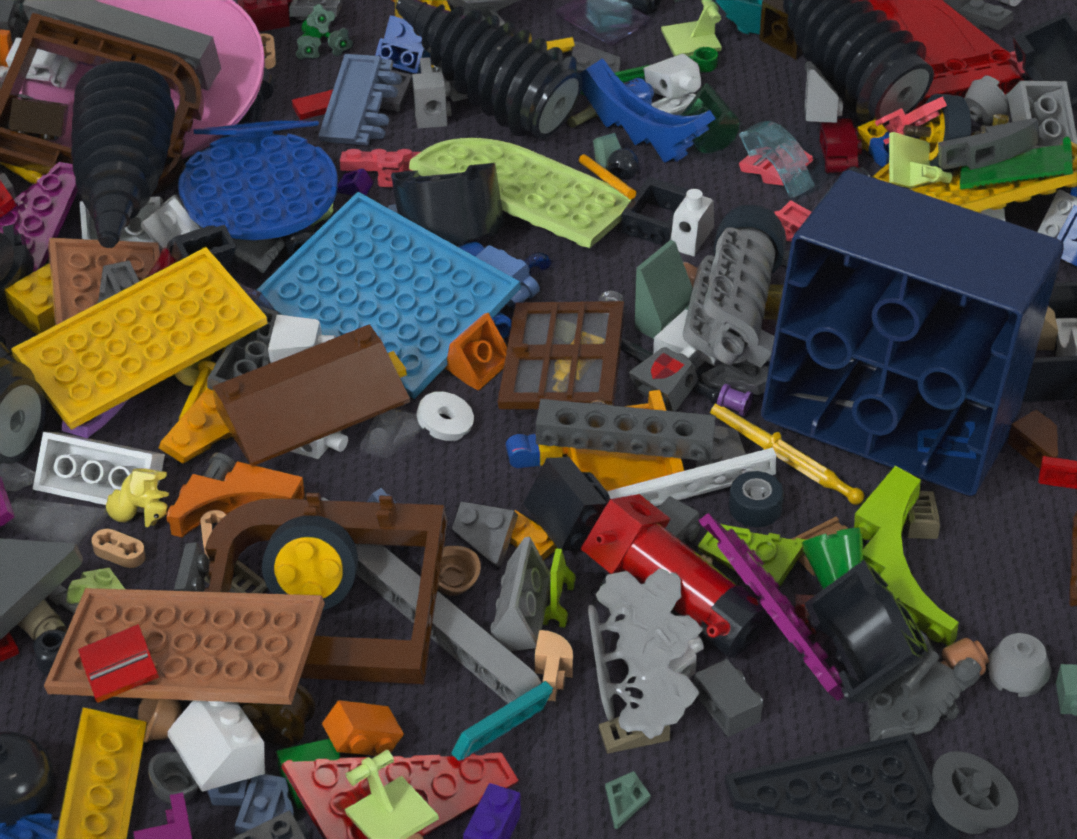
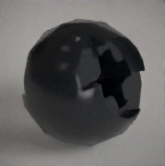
[607,148,639,180]

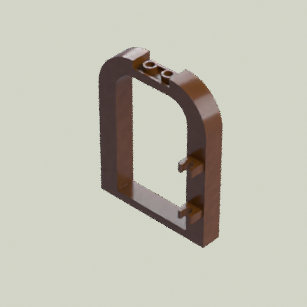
[0,13,204,195]
[204,493,447,684]

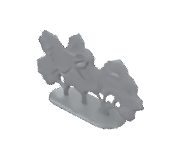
[588,568,703,739]

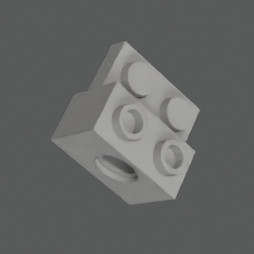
[412,57,451,129]

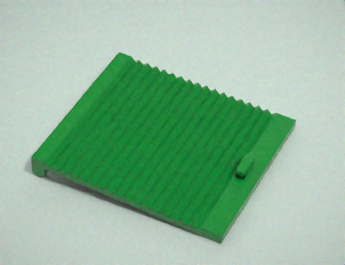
[960,136,1073,189]

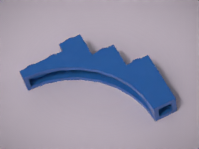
[579,58,715,163]

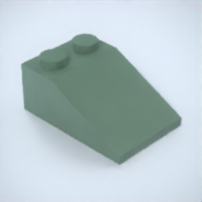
[635,240,693,339]

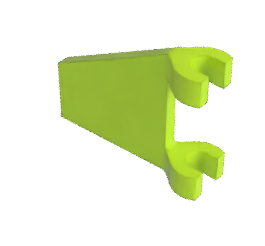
[543,548,576,628]

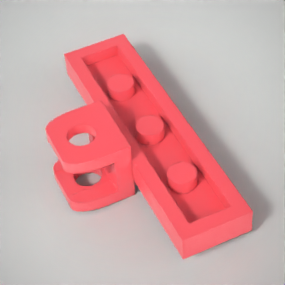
[875,96,947,145]
[340,149,420,187]

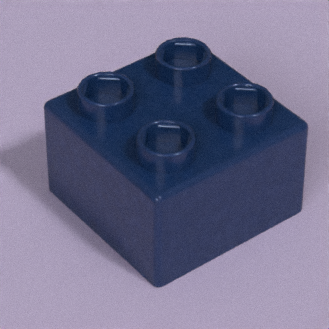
[761,170,1064,496]

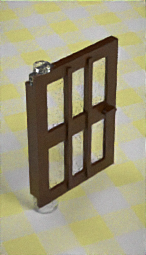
[498,291,625,409]

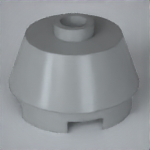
[964,75,1010,126]
[987,633,1051,697]

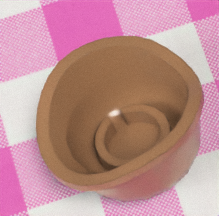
[438,546,481,596]
[138,698,182,743]

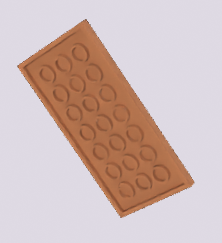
[44,588,324,705]

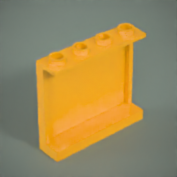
[562,390,684,491]

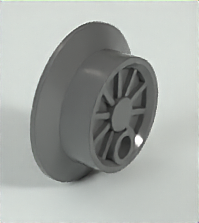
[932,751,1018,834]

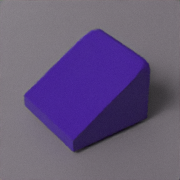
[337,168,373,196]

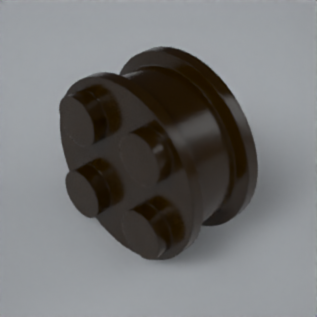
[239,683,316,748]

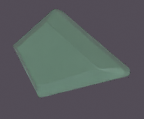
[593,133,621,170]
[605,771,650,829]

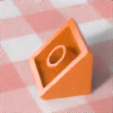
[445,313,507,390]

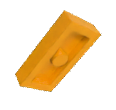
[510,510,557,560]

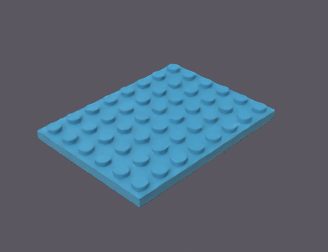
[251,192,521,399]

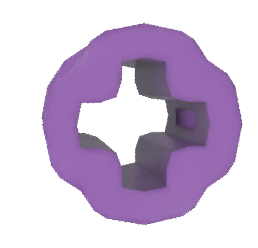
[717,383,753,416]

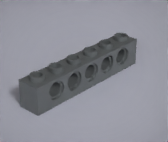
[536,399,716,461]

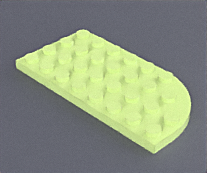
[409,138,632,248]

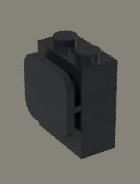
[166,224,236,273]
[523,457,610,551]

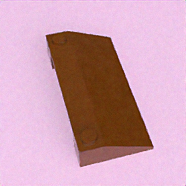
[212,324,410,467]

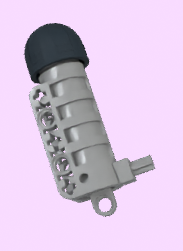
[683,205,786,368]

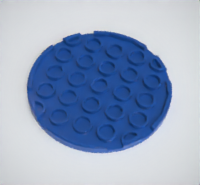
[178,131,338,240]

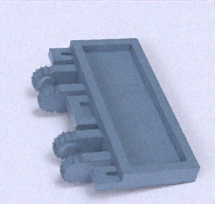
[318,54,402,145]

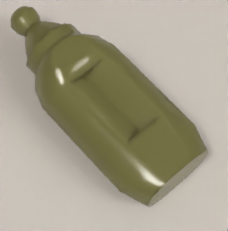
[567,105,598,128]

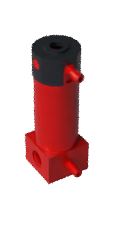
[581,494,769,658]

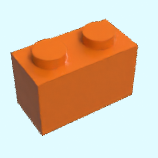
[322,700,404,756]

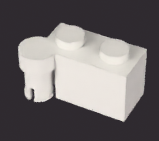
[6,38,78,88]

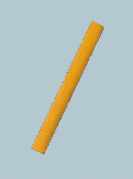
[579,154,636,199]

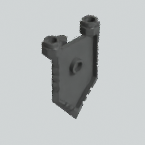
[232,237,285,273]
[868,631,982,742]

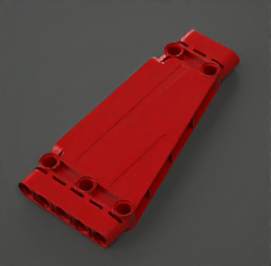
[859,0,1024,110]

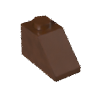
[1008,410,1058,469]

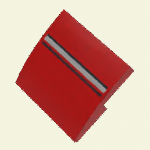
[78,624,159,703]

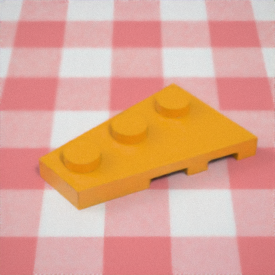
[159,388,232,463]

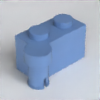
[475,245,540,310]

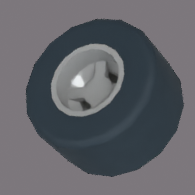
[729,471,784,528]

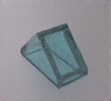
[586,0,632,34]

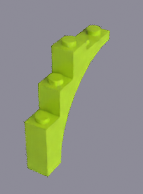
[854,466,959,646]

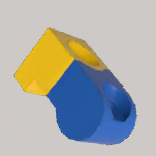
[858,120,890,167]
[506,434,562,468]

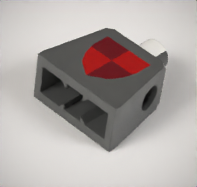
[629,346,699,412]

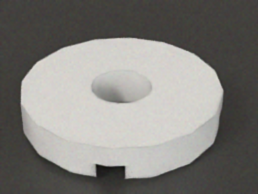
[416,392,474,441]

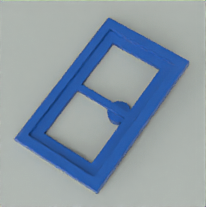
[193,120,319,135]

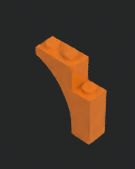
[167,461,305,537]

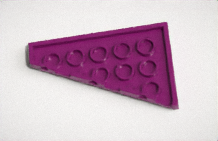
[0,162,78,272]
[698,513,844,701]

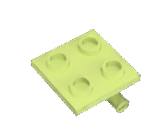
[661,0,722,57]
[889,132,952,189]
[345,749,439,839]

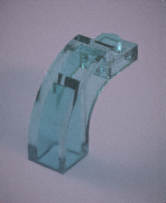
[739,121,815,198]

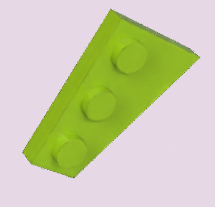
[698,524,807,585]

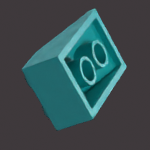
[715,0,763,34]

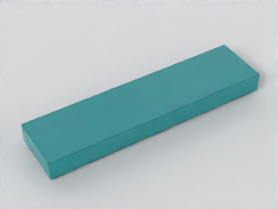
[451,681,553,761]

